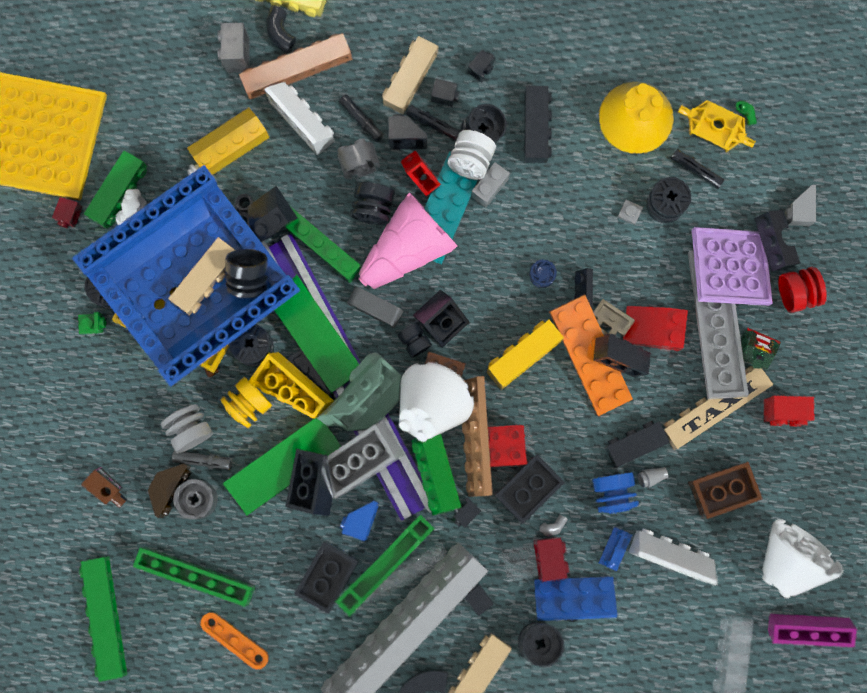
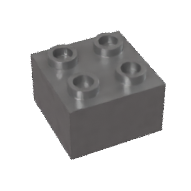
[218,23,249,73]

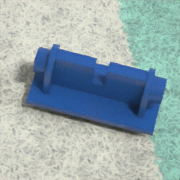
[599,527,632,571]

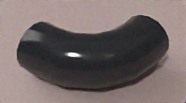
[266,5,296,54]

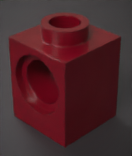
[52,197,83,228]

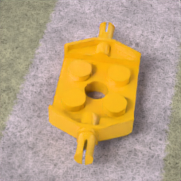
[678,100,756,152]

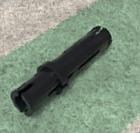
[339,94,384,142]
[406,104,460,141]
[671,148,725,189]

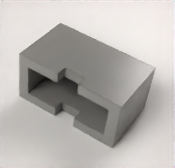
[471,163,510,208]

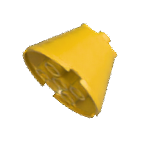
[599,82,673,154]

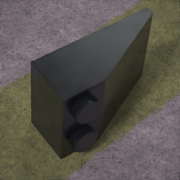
[285,449,333,516]

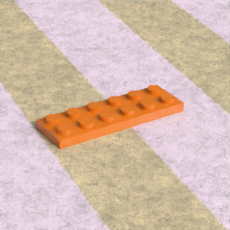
[549,295,633,416]

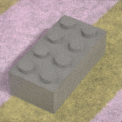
[327,422,404,499]

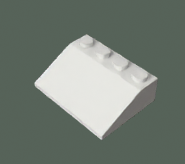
[628,529,717,585]

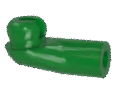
[736,101,757,125]

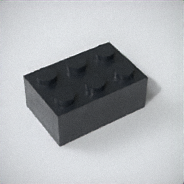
[494,454,565,524]
[294,541,360,614]

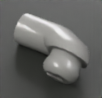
[540,514,568,536]

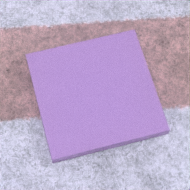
[692,227,773,306]

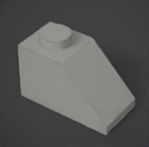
[785,185,816,226]

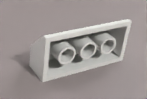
[264,82,334,156]

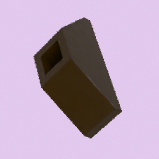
[148,464,191,518]

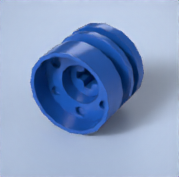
[592,472,639,514]

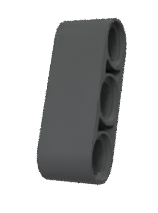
[346,286,404,328]

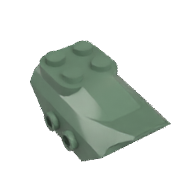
[317,353,402,431]

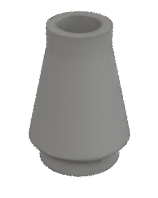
[637,467,668,488]

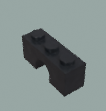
[754,210,801,272]

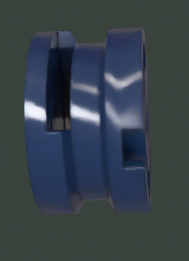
[529,260,557,288]

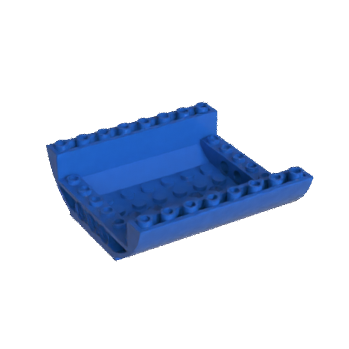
[72,165,301,387]

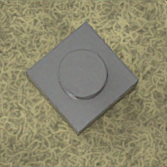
[617,200,643,225]

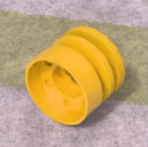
[220,377,273,429]

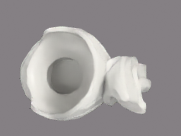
[116,189,146,225]

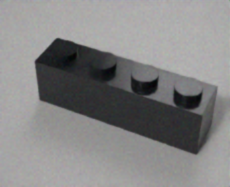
[524,85,552,163]

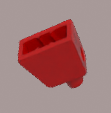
[401,151,441,196]

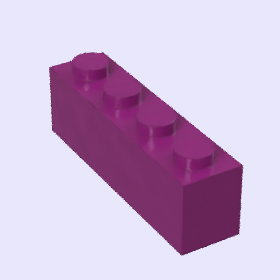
[768,614,857,647]

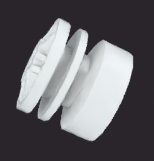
[448,130,496,180]

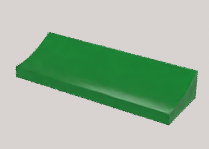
[275,275,359,393]
[222,418,342,516]

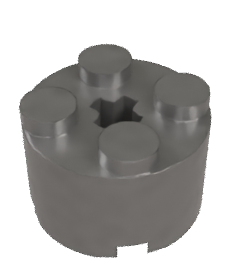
[337,139,380,179]
[174,479,218,519]

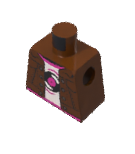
[81,467,128,508]

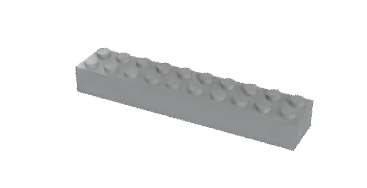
[320,542,488,693]

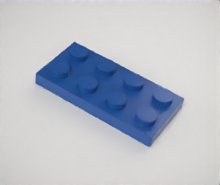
[534,577,617,621]

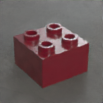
[533,537,569,582]

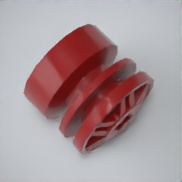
[778,266,827,313]

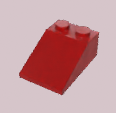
[623,306,688,351]

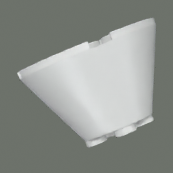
[399,362,474,442]
[762,519,843,598]

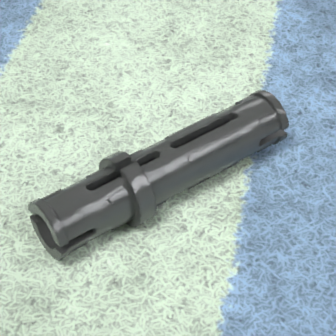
[172,450,232,470]

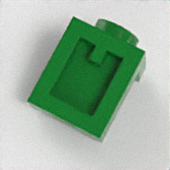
[78,312,106,335]

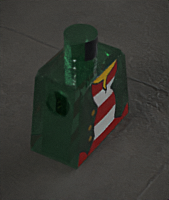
[740,328,781,370]

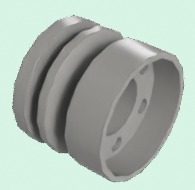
[161,404,213,454]

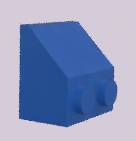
[340,501,379,541]

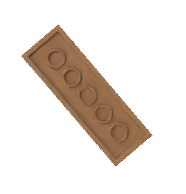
[462,376,492,497]

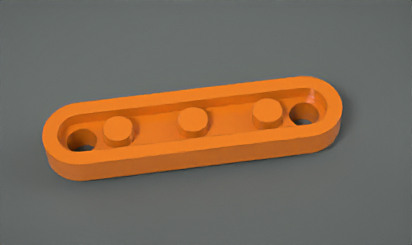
[201,612,269,669]

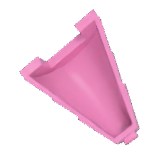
[358,193,457,289]

